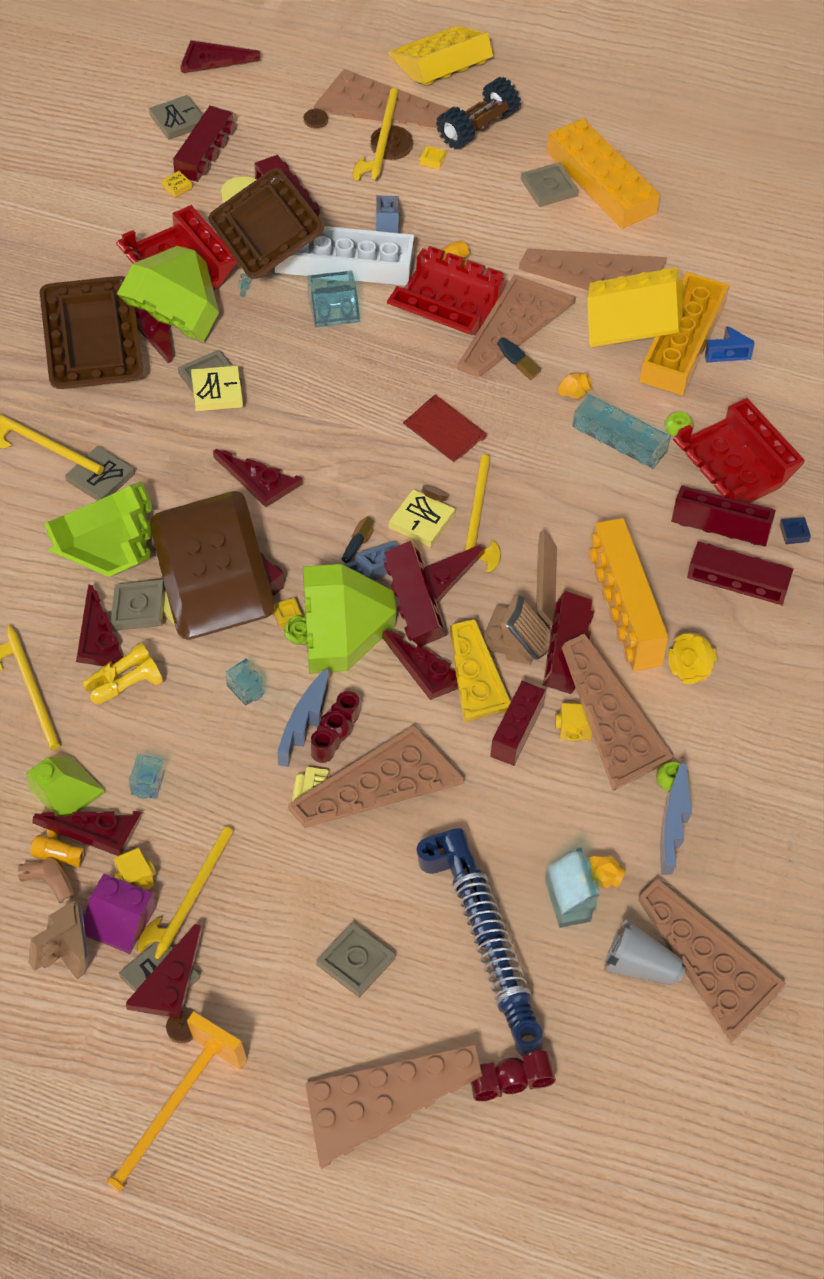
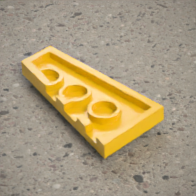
[449,619,511,723]

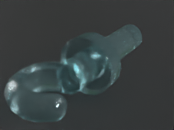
[238,273,252,297]

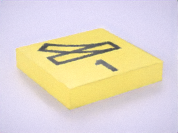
[191,366,243,411]
[389,489,455,547]

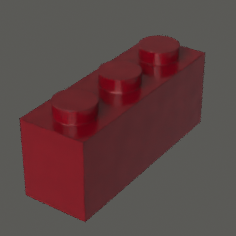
[490,681,546,766]

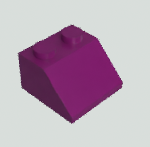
[83,873,155,954]

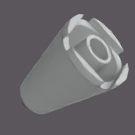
[604,920,686,985]

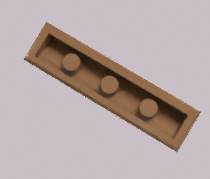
[536,531,557,626]

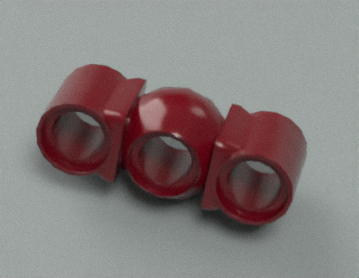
[311,691,360,763]
[470,1050,556,1102]

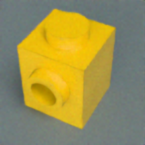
[555,702,592,741]
[113,847,156,891]

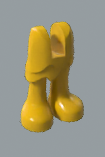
[82,642,163,705]

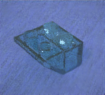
[307,270,360,327]
[545,847,599,928]

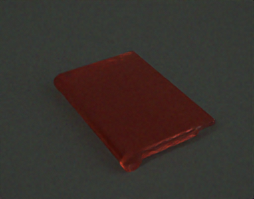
[403,394,487,462]

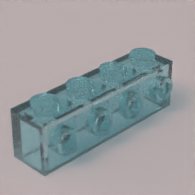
[572,394,671,469]

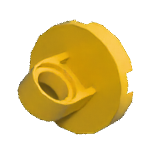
[668,633,718,684]

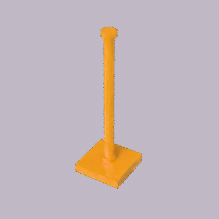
[106,1011,247,1193]

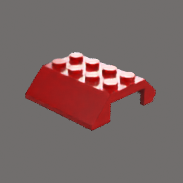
[116,205,238,289]
[387,246,505,335]
[673,398,805,503]

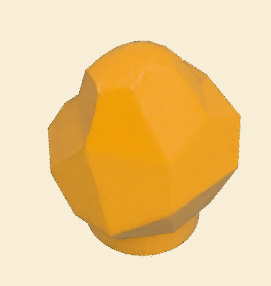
[557,372,593,400]
[585,855,626,888]

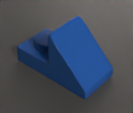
[705,326,755,363]

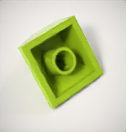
[26,756,105,816]

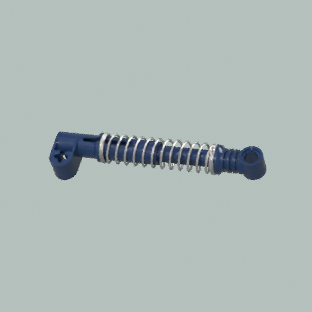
[416,828,543,1056]

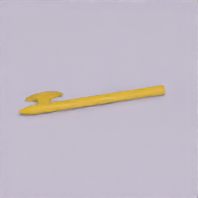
[352,88,398,181]
[0,414,104,475]
[465,454,501,572]
[0,625,60,751]
[137,827,233,959]

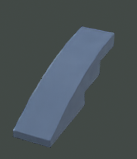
[343,541,399,581]
[278,669,329,767]
[660,763,692,875]

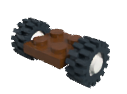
[436,77,521,150]

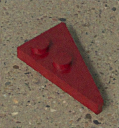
[181,40,261,73]
[135,307,173,363]
[213,449,302,507]
[392,545,484,603]
[76,584,123,666]
[382,629,458,700]
[32,811,142,856]
[126,924,202,1019]

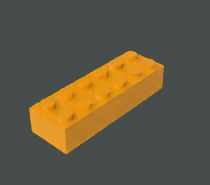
[547,118,660,229]
[639,271,729,396]
[588,518,668,671]

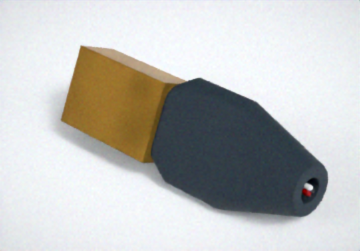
[497,337,541,381]
[341,516,374,563]

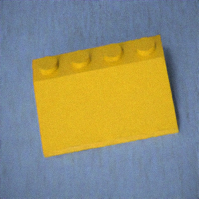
[388,25,493,85]
[587,267,685,348]

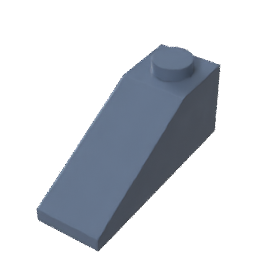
[376,195,399,233]

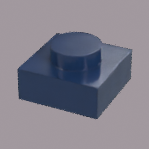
[780,517,811,544]

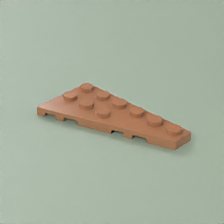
[314,69,450,128]
[519,248,667,291]
[457,274,576,378]
[562,634,674,791]
[288,725,464,828]
[638,879,786,1043]
[305,1045,482,1169]

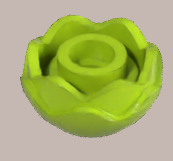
[664,411,694,436]
[284,616,307,645]
[656,761,689,792]

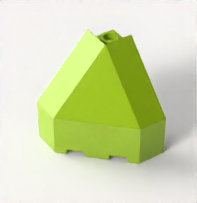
[117,246,219,342]
[44,481,152,577]
[303,564,396,674]

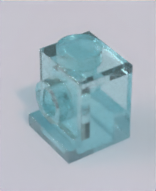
[226,658,265,706]

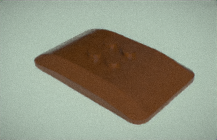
[208,168,324,279]
[39,276,144,389]
[150,491,275,640]

